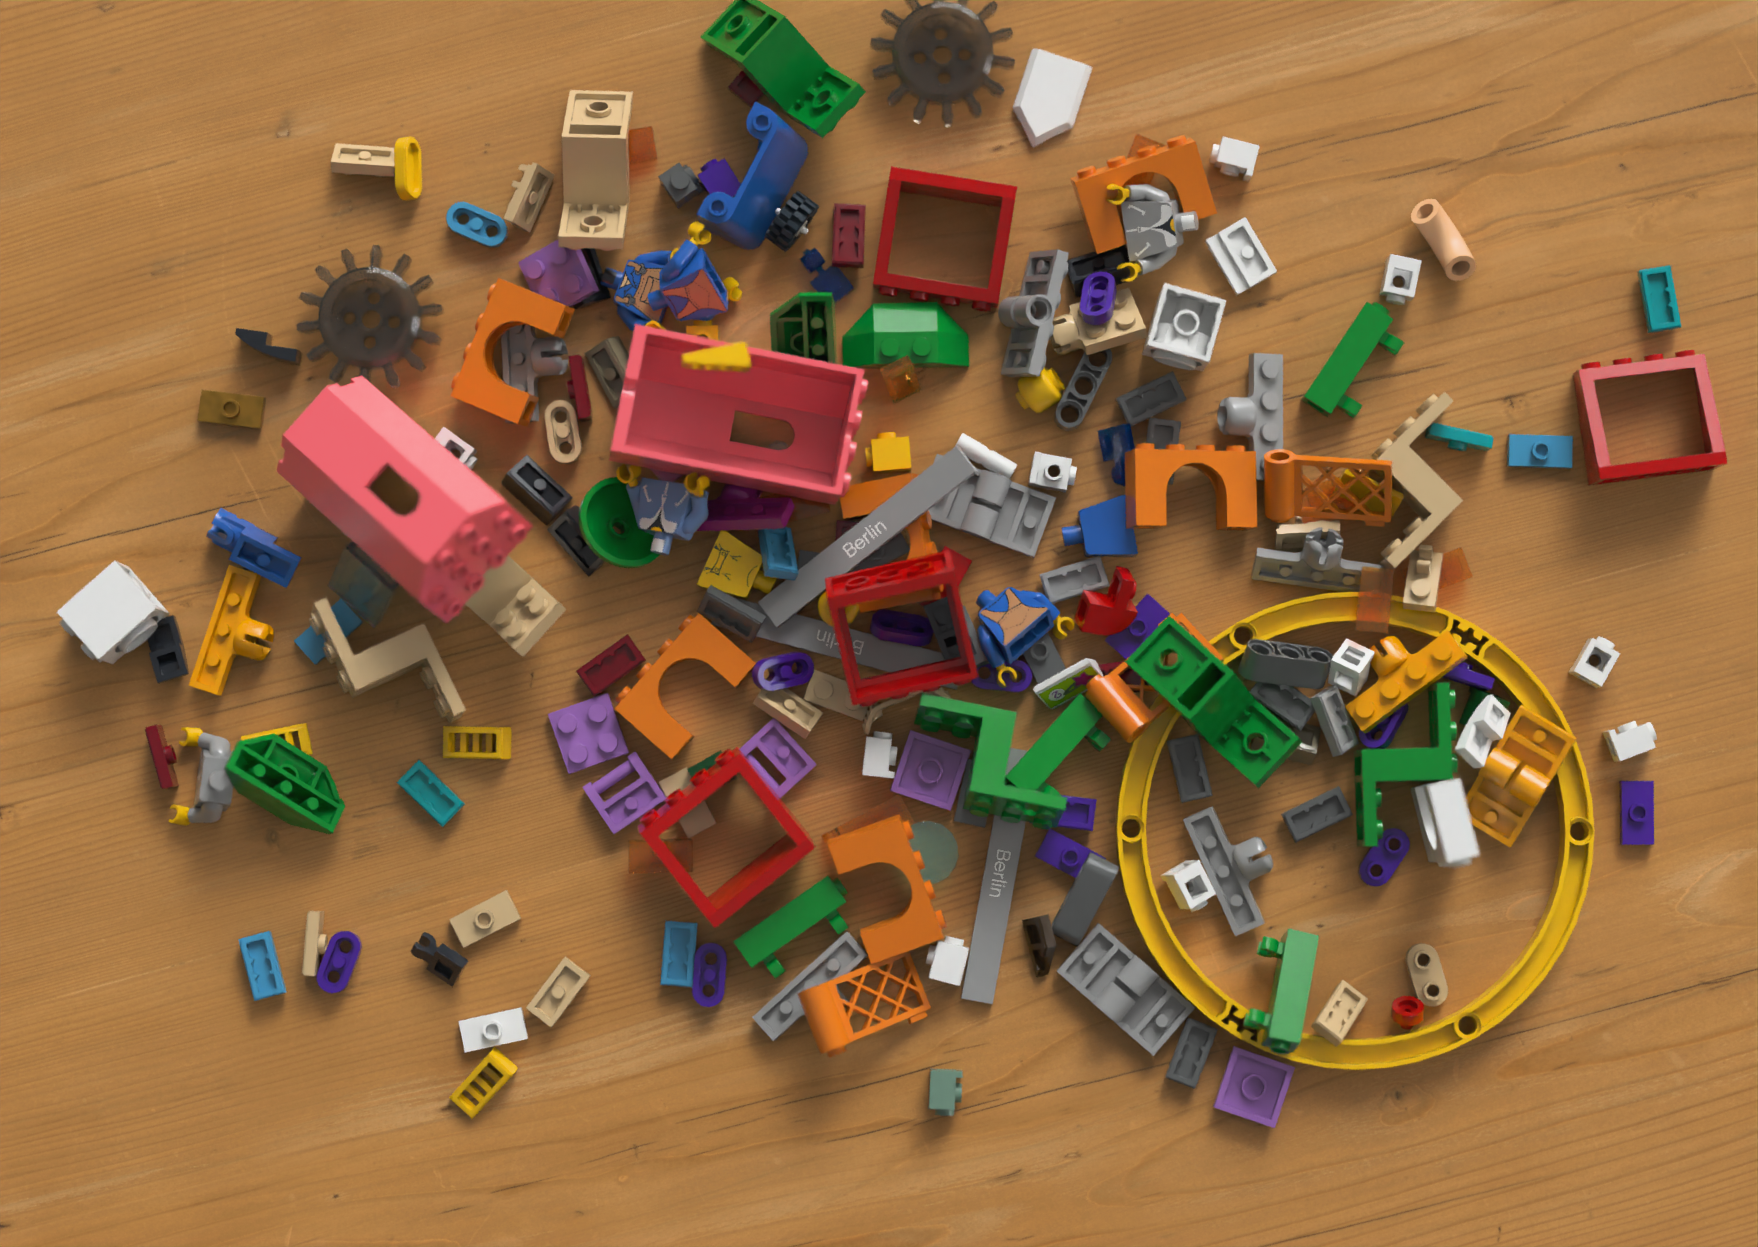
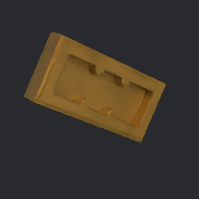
[197,389,266,430]

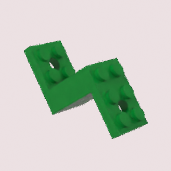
[700,0,866,138]
[1125,616,1302,789]
[1354,683,1458,846]
[914,693,1067,829]

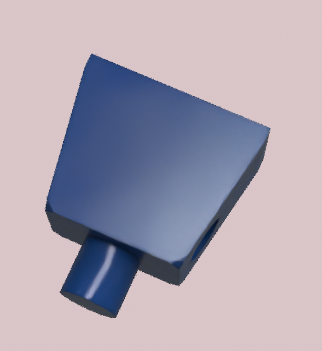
[1061,495,1138,557]

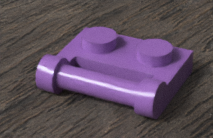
[740,718,817,798]
[583,751,667,834]

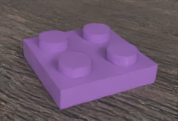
[518,240,599,307]
[548,693,629,774]
[890,730,971,811]
[1213,1046,1295,1128]

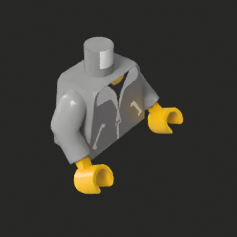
[1107,184,1198,282]
[168,727,233,826]

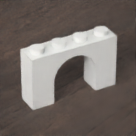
[1410,778,1479,868]

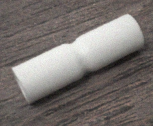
[955,433,1017,479]

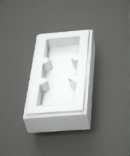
[458,1007,528,1052]

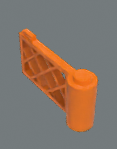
[1264,449,1392,527]
[1085,613,1224,743]
[797,951,931,1058]

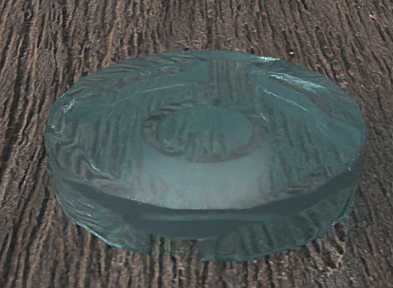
[902,821,959,884]

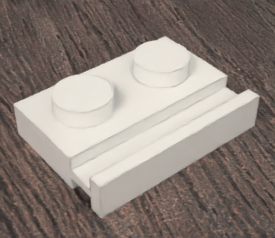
[1205,217,1277,296]

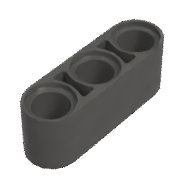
[1054,349,1112,431]
[1238,639,1334,689]
[1051,852,1119,946]

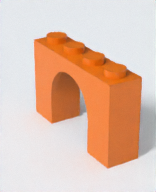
[1070,135,1217,254]
[451,278,575,427]
[1125,443,1257,531]
[840,473,943,613]
[614,613,756,760]
[828,814,947,964]

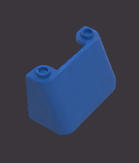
[696,101,808,250]

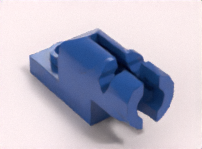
[206,508,302,588]

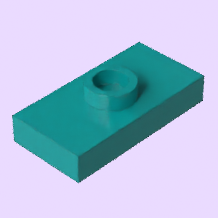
[1637,265,1682,334]
[1425,422,1494,451]
[397,760,465,827]

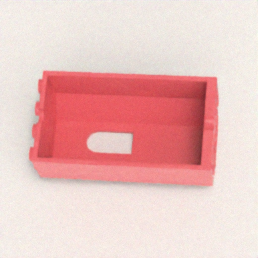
[609,324,868,505]
[277,376,533,623]

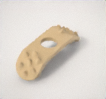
[862,687,952,735]

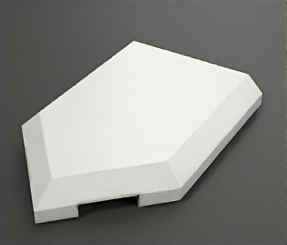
[1013,48,1092,147]

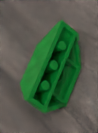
[770,292,837,364]
[842,302,969,369]
[224,734,345,834]

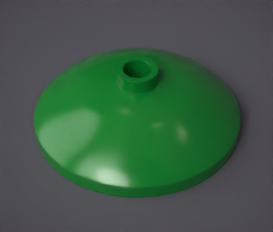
[579,477,660,568]

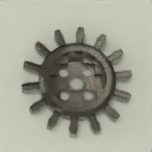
[870,0,1015,127]
[296,245,444,389]

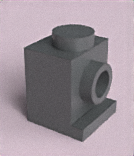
[658,163,704,209]

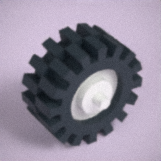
[765,191,819,252]

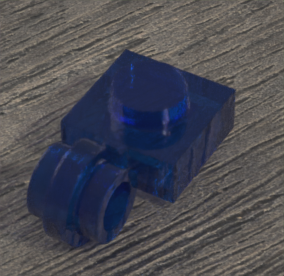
[800,247,854,304]
[1097,424,1135,487]

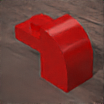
[1074,566,1138,635]

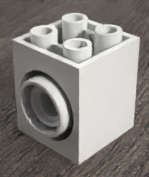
[1142,283,1226,371]
[57,561,170,664]

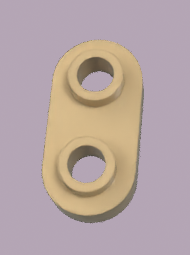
[544,400,582,464]
[1405,943,1448,1007]

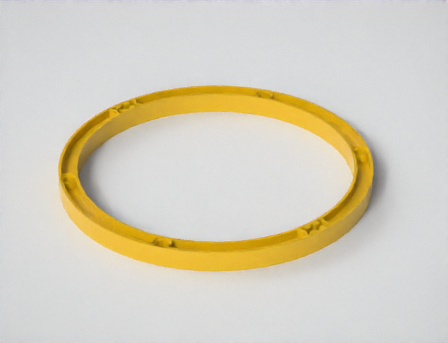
[1115,592,1594,1070]

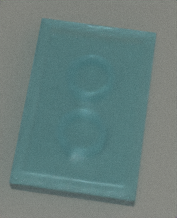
[328,541,400,628]

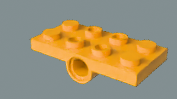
[1465,705,1577,848]

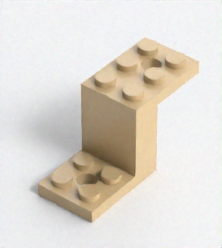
[558,90,633,251]
[1371,392,1463,572]
[465,556,566,657]
[309,598,466,723]

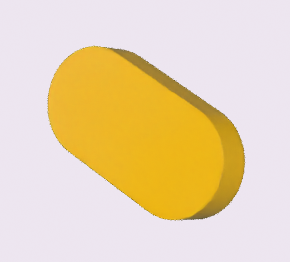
[394,137,422,201]

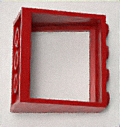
[873,166,1017,312]
[1573,350,1727,486]
[824,550,978,706]
[638,746,816,928]

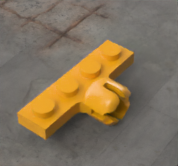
[189,565,274,696]
[1345,630,1468,734]

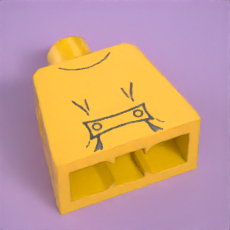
[697,530,777,600]

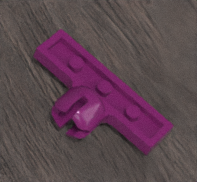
[697,484,795,531]

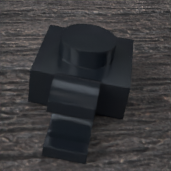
[410,932,468,987]

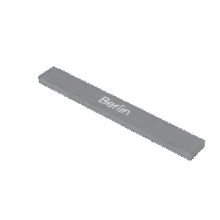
[758,446,978,628]
[711,597,958,690]
[961,748,1027,1004]

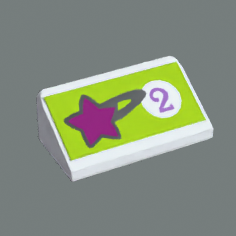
[1033,658,1103,709]

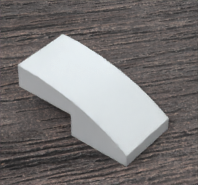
[1455,695,1511,769]

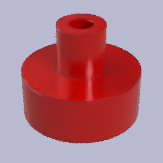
[1391,996,1424,1030]

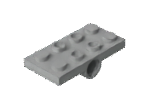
[998,249,1069,377]
[928,454,1056,558]
[1056,923,1195,1056]

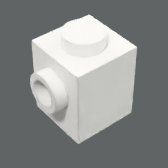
[926,936,969,986]

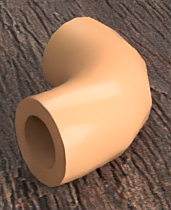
[1411,199,1476,281]

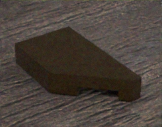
[1022,914,1056,977]

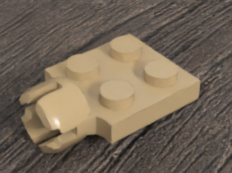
[1050,288,1148,355]

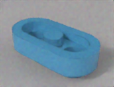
[446,202,508,248]

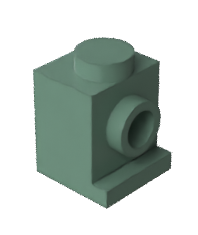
[929,1068,963,1116]

